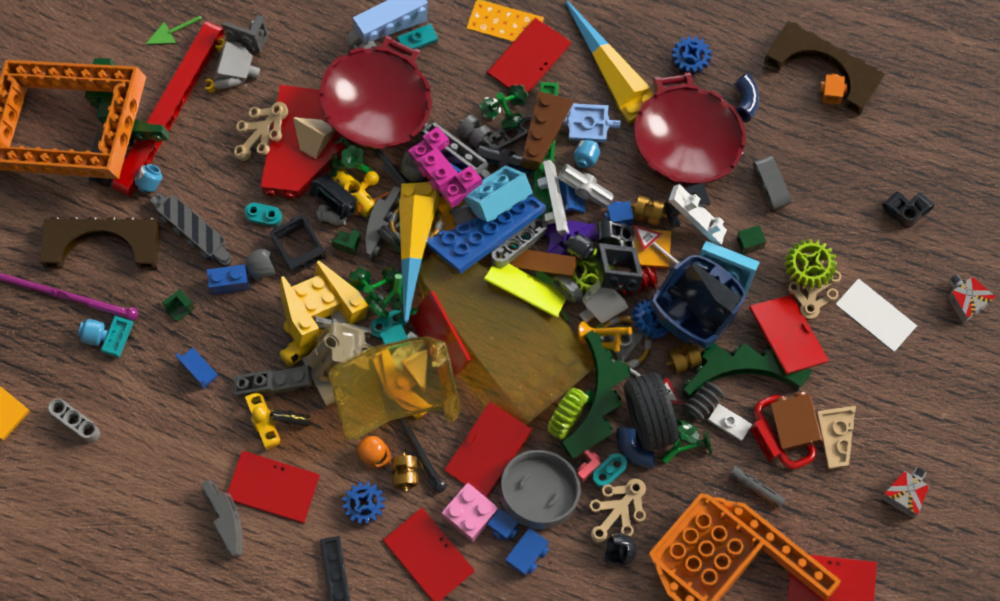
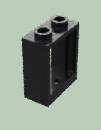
[270,215,326,275]
[594,243,643,292]

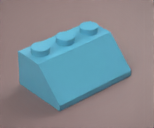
[464,166,533,222]
[697,241,759,296]

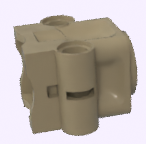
[307,322,375,389]

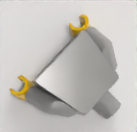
[205,38,260,93]

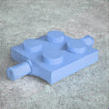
[563,103,620,142]

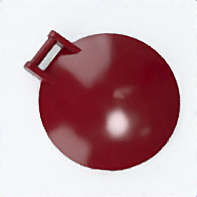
[319,35,432,149]
[634,72,746,185]

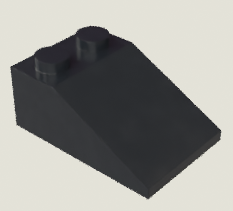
[675,262,741,332]

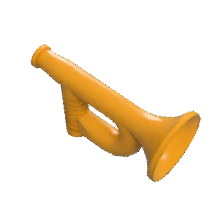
[578,321,632,352]

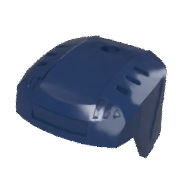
[650,255,746,348]

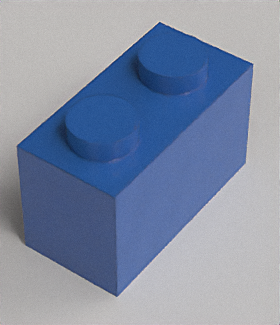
[207,264,250,295]
[506,528,550,577]

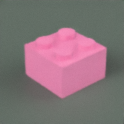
[442,483,498,543]

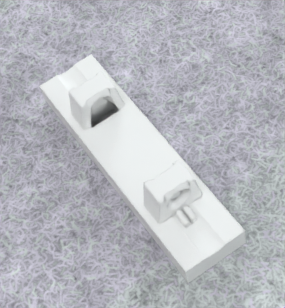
[537,160,569,237]
[669,184,727,245]

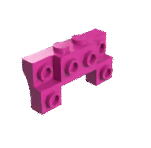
[408,126,483,208]

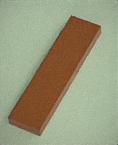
[502,247,577,277]

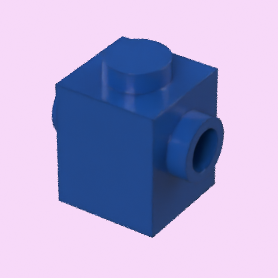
[604,201,634,226]
[488,508,519,542]

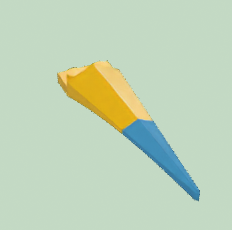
[566,1,654,125]
[399,182,439,323]

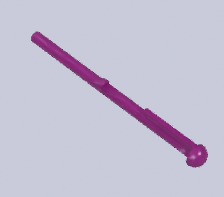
[0,273,138,321]

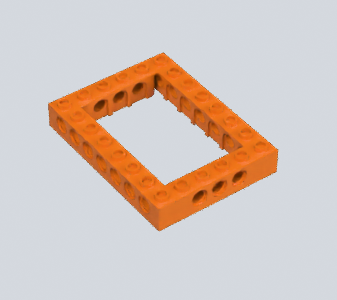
[0,60,146,179]

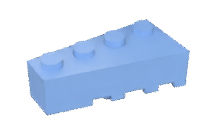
[353,0,428,43]

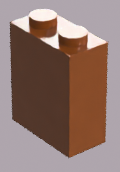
[771,392,823,451]

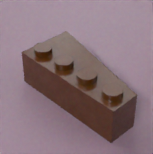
[520,91,575,171]

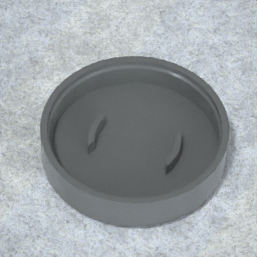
[499,450,581,529]

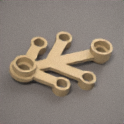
[234,102,288,161]
[788,253,841,319]
[590,479,646,543]

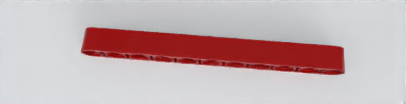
[112,21,224,196]

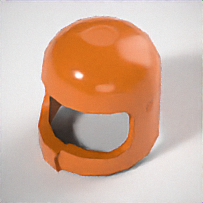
[358,436,391,469]

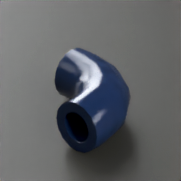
[734,72,760,123]
[616,427,655,470]

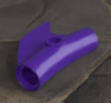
[534,220,598,256]

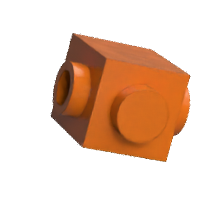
[820,74,847,105]

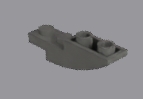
[366,186,401,261]
[234,365,312,396]
[201,480,243,557]

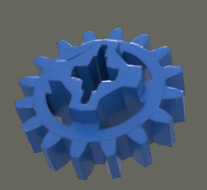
[672,35,712,75]
[631,299,669,340]
[343,481,386,525]

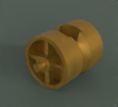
[631,195,667,226]
[666,343,703,374]
[391,453,418,492]

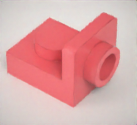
[577,450,600,483]

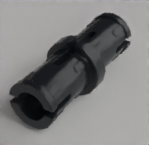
[269,409,310,427]

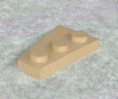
[816,406,856,470]

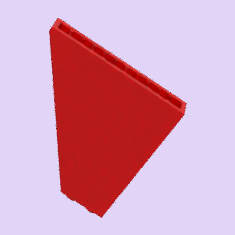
[261,85,354,199]

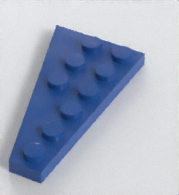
[426,196,546,274]

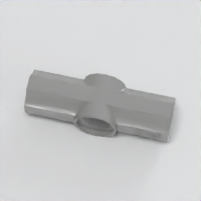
[558,164,614,208]

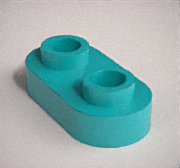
[244,203,282,227]
[370,310,406,339]
[593,453,627,487]

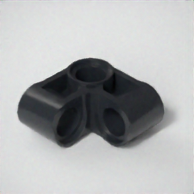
[882,191,935,228]
[598,221,635,247]

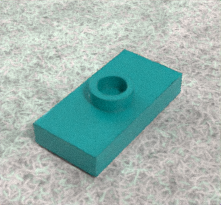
[398,24,438,54]
[101,316,134,358]

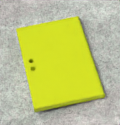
[484,258,566,318]

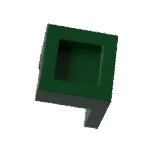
[736,225,766,255]
[332,230,361,255]
[162,289,195,322]

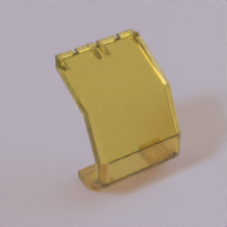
[328,336,461,440]

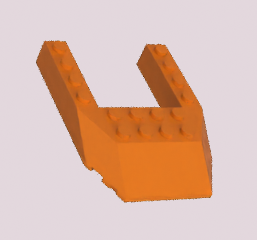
[649,493,841,601]

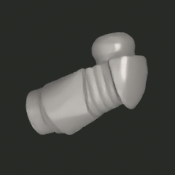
[316,205,347,226]

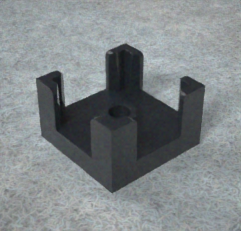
[664,183,711,228]

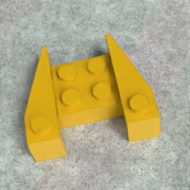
[279,261,368,348]

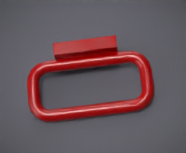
[750,394,816,469]

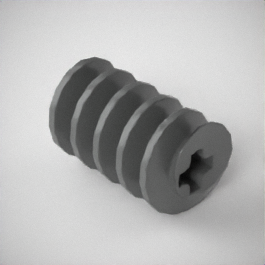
[682,382,726,424]

